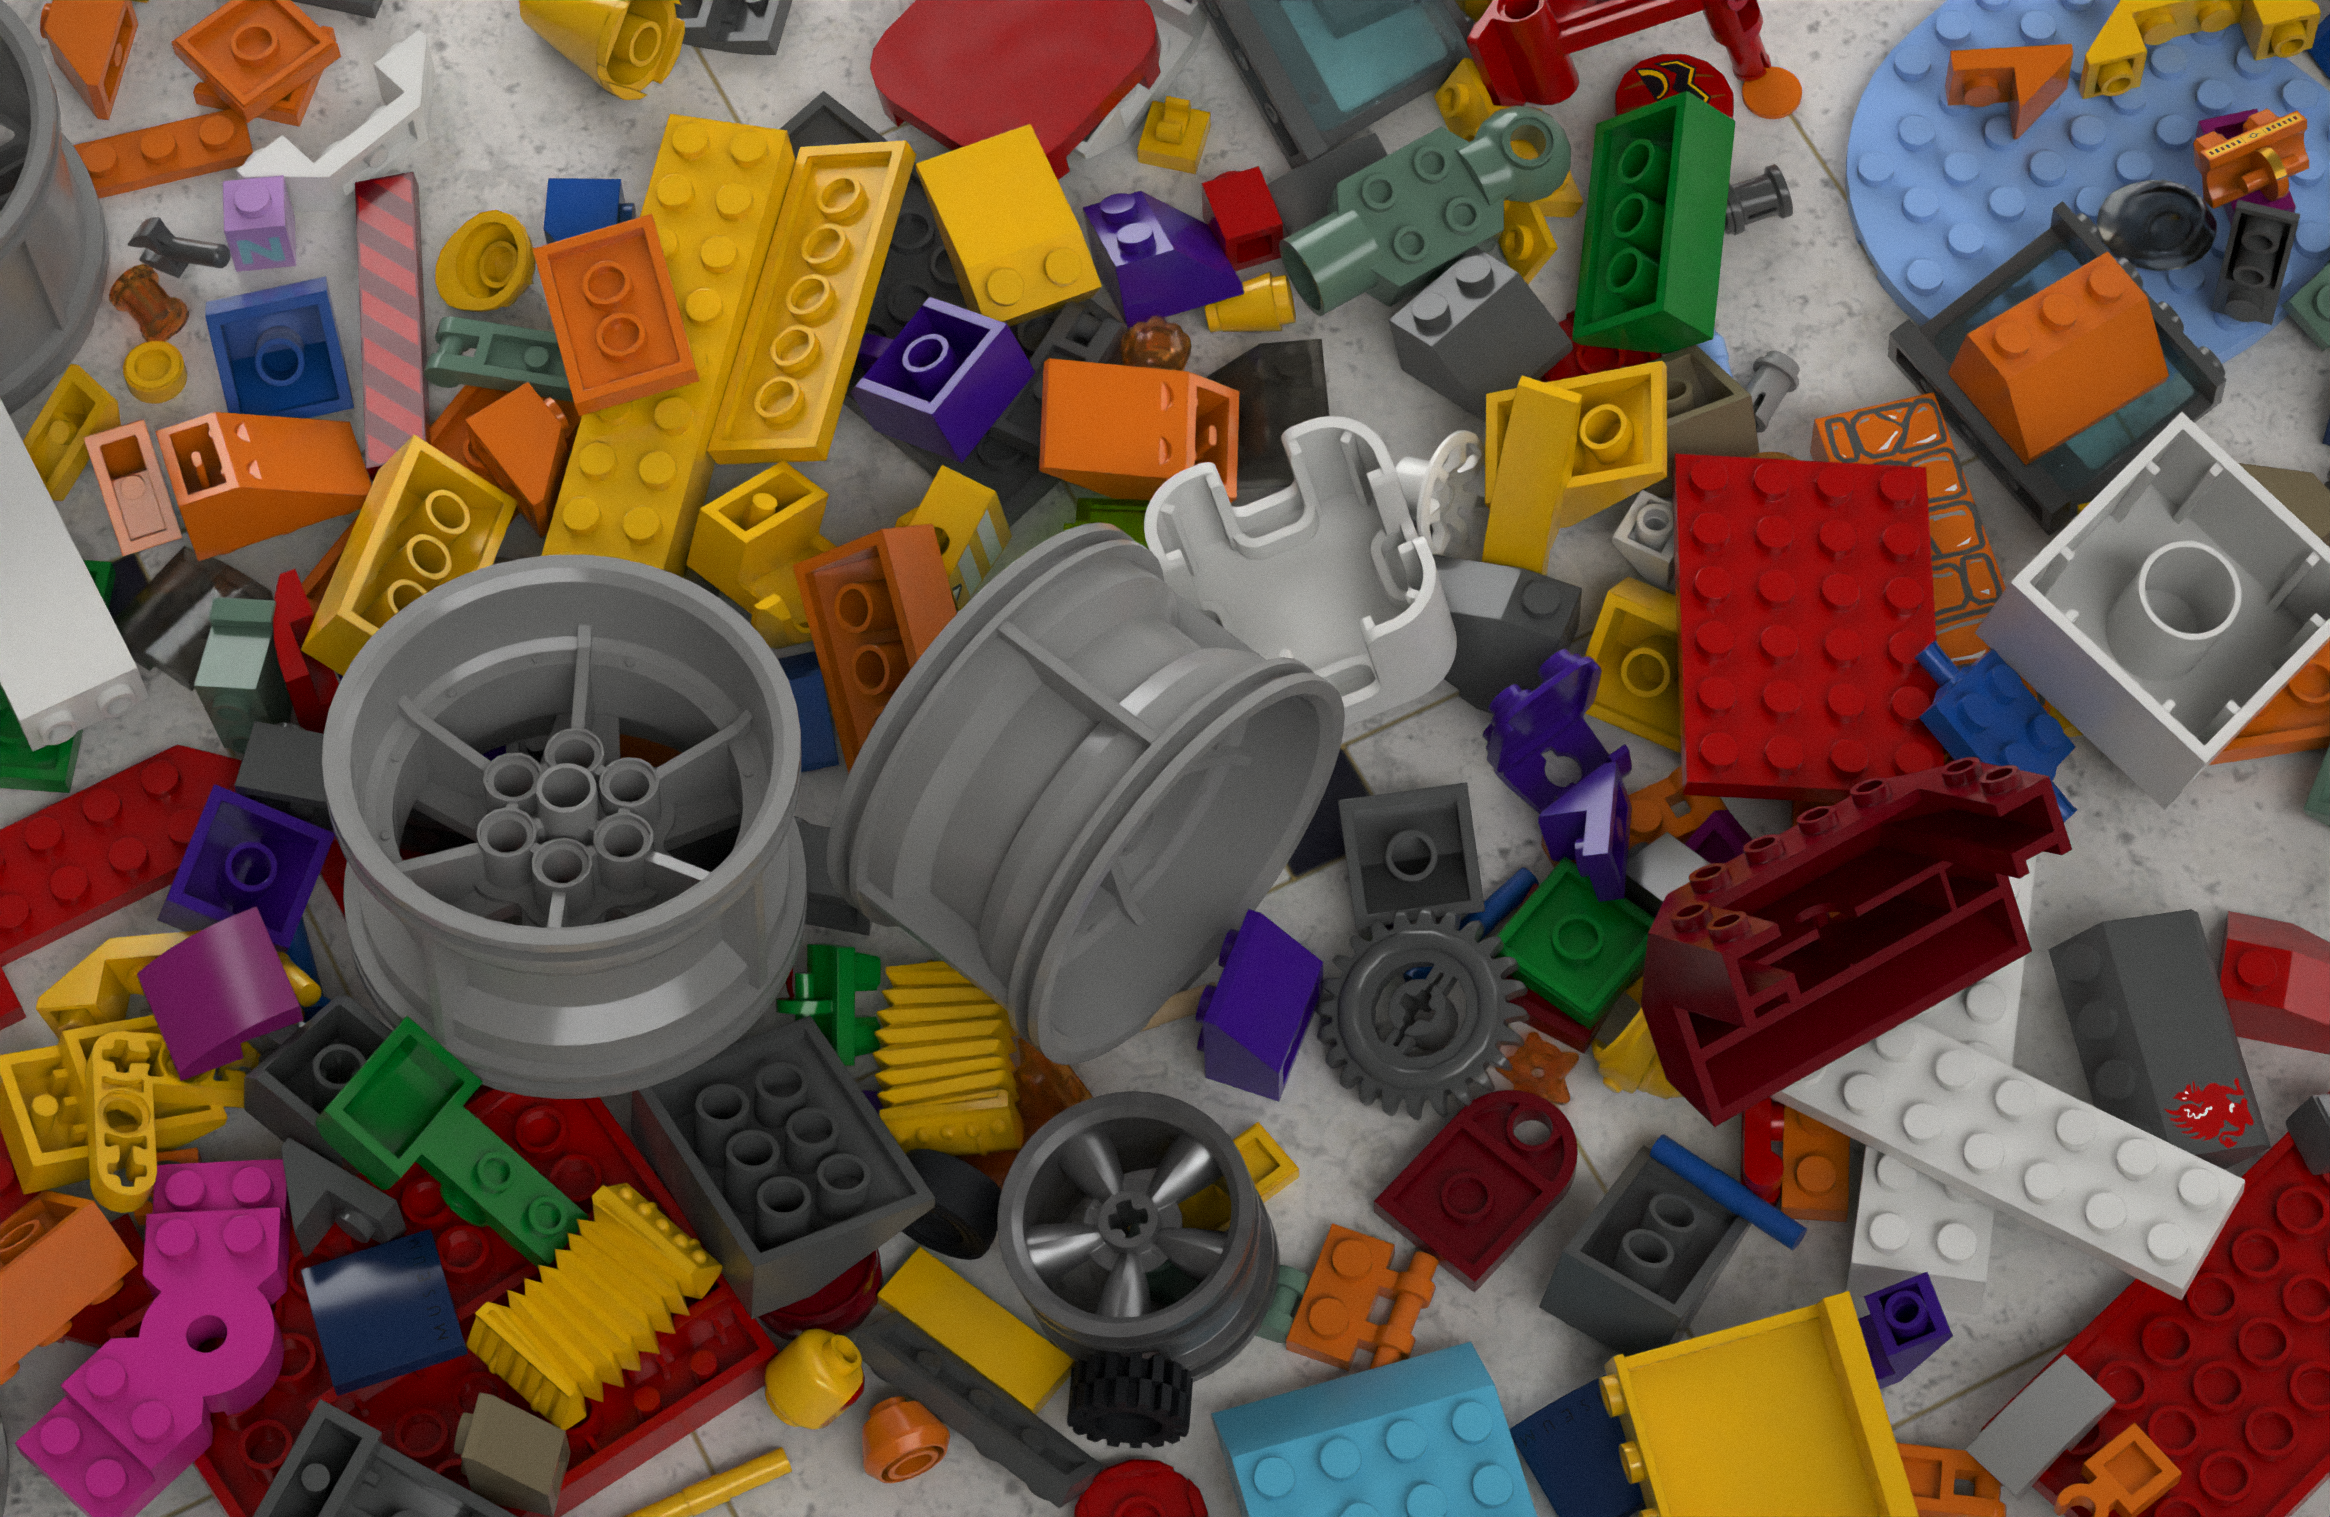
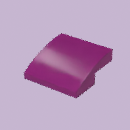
[137,906,303,1081]

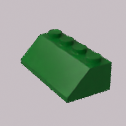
[1572,91,1736,354]

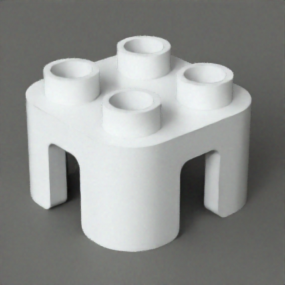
[1144,416,1457,727]

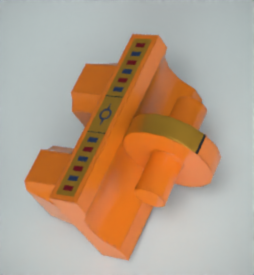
[2193,108,2309,209]

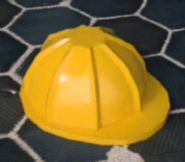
[435,210,536,312]

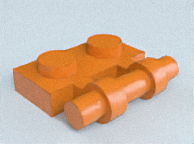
[1286,1223,1439,1371]

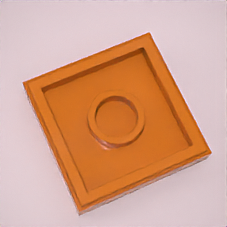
[171,0,341,123]

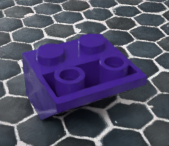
[1195,909,1323,1102]

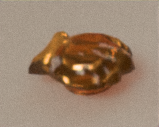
[1120,315,1192,371]

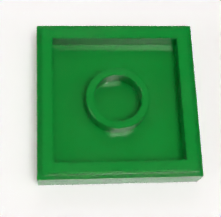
[1494,857,1655,1030]

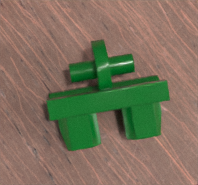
[776,943,881,1066]

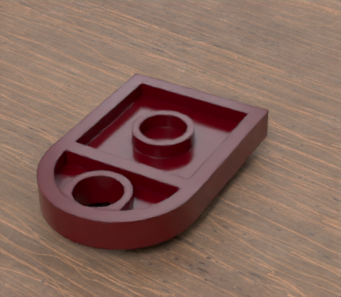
[1374,1090,1578,1293]

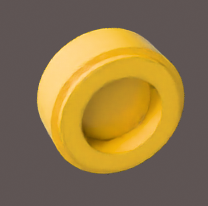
[123,341,187,404]

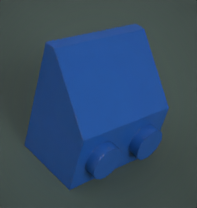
[205,276,354,418]

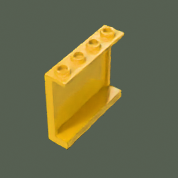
[1599,1291,1919,1517]

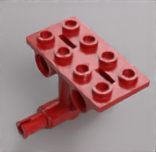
[1467,0,1771,106]

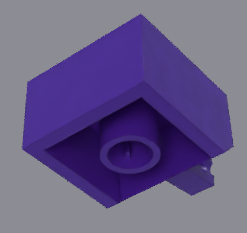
[851,297,1036,463]

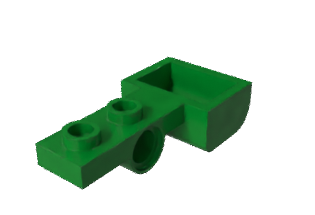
[315,1015,589,1268]

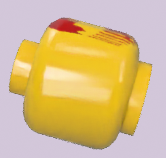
[765,1328,865,1430]

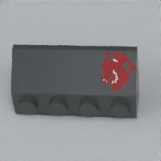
[2048,909,2271,1170]

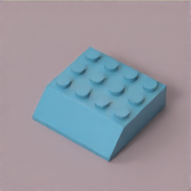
[1211,1341,1537,1517]

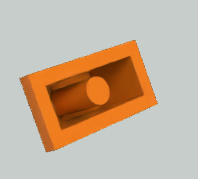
[40,0,138,120]
[465,382,569,538]

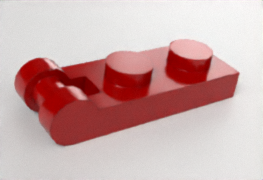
[1740,1097,1784,1207]

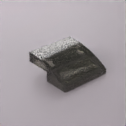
[114,546,274,692]

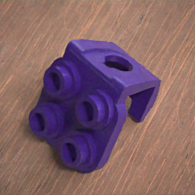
[1482,648,1632,814]

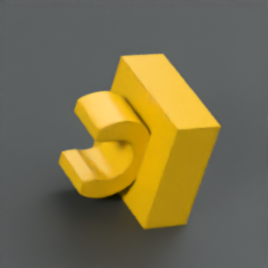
[1137,96,1211,174]

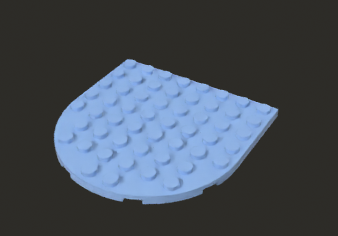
[1845,0,2330,385]

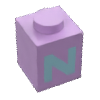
[223,175,296,272]

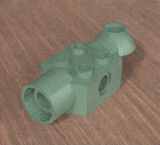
[1279,105,1571,316]

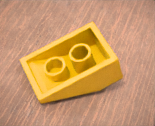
[915,124,1102,327]
[1485,360,1667,529]

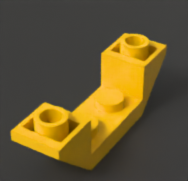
[2079,0,2321,99]
[36,930,305,1039]

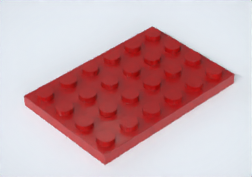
[1671,453,1945,803]

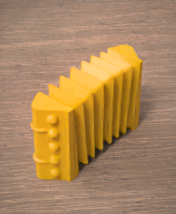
[872,959,1024,1156]
[466,1183,723,1431]

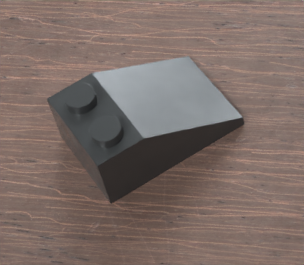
[1539,1145,1751,1357]

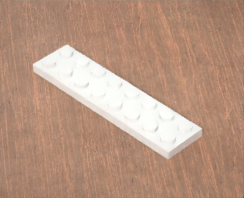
[1770,1018,2245,1300]

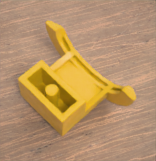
[686,460,918,649]

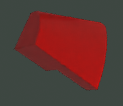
[273,568,339,734]

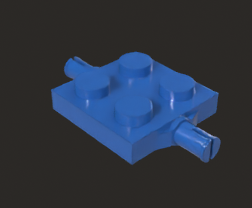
[1914,640,2077,822]

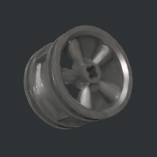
[997,1091,1280,1382]

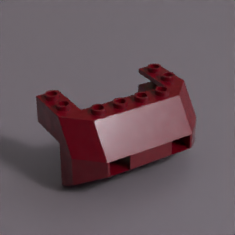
[1641,757,2072,1127]

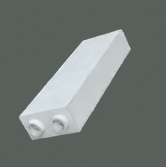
[0,398,149,752]

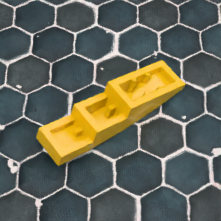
[1481,375,1582,576]

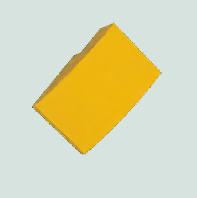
[0,1015,228,1195]

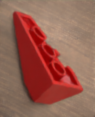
[2217,911,2330,1055]

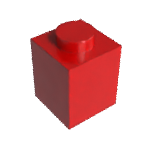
[1201,166,1283,272]

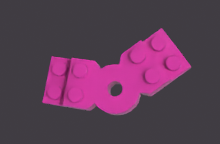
[15,1159,291,1517]

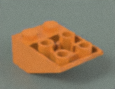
[1039,358,1240,511]
[155,412,372,562]

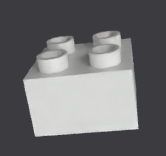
[1975,412,2330,810]

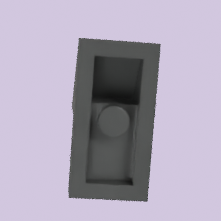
[281,1138,407,1258]

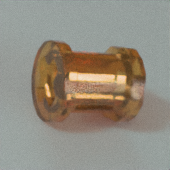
[109,264,189,342]

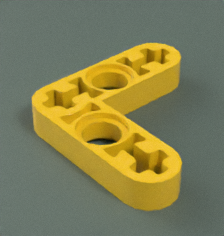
[85,1031,261,1213]

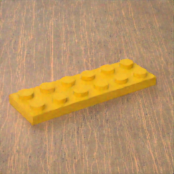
[707,140,916,465]

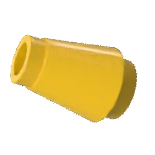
[1204,271,1296,333]

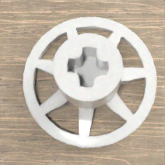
[1395,430,1485,558]

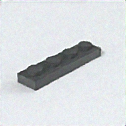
[854,1311,1104,1508]

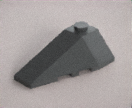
[1433,555,1582,713]

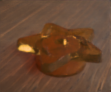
[1495,1032,1579,1106]

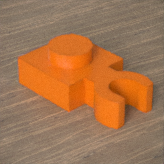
[2054,1423,2182,1517]

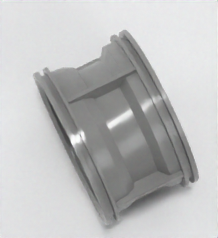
[826,522,1345,1065]
[322,554,807,1099]

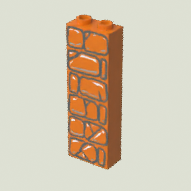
[1810,392,2050,765]

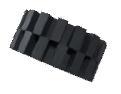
[1067,1352,1193,1448]

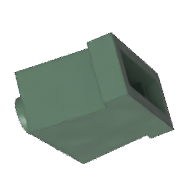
[194,597,293,754]

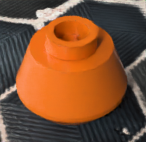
[862,1396,951,1483]

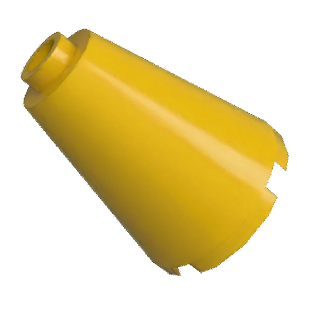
[519,0,685,100]

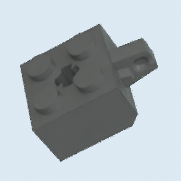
[244,995,392,1176]

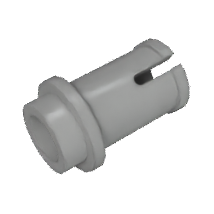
[1745,351,1800,433]

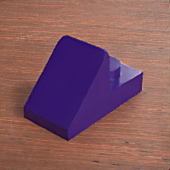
[1538,762,1632,902]

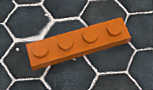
[73,108,253,199]

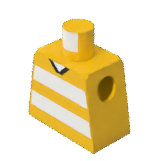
[909,465,1012,611]

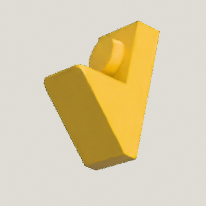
[23,364,121,501]

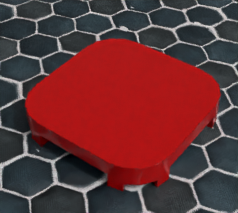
[870,0,1162,180]

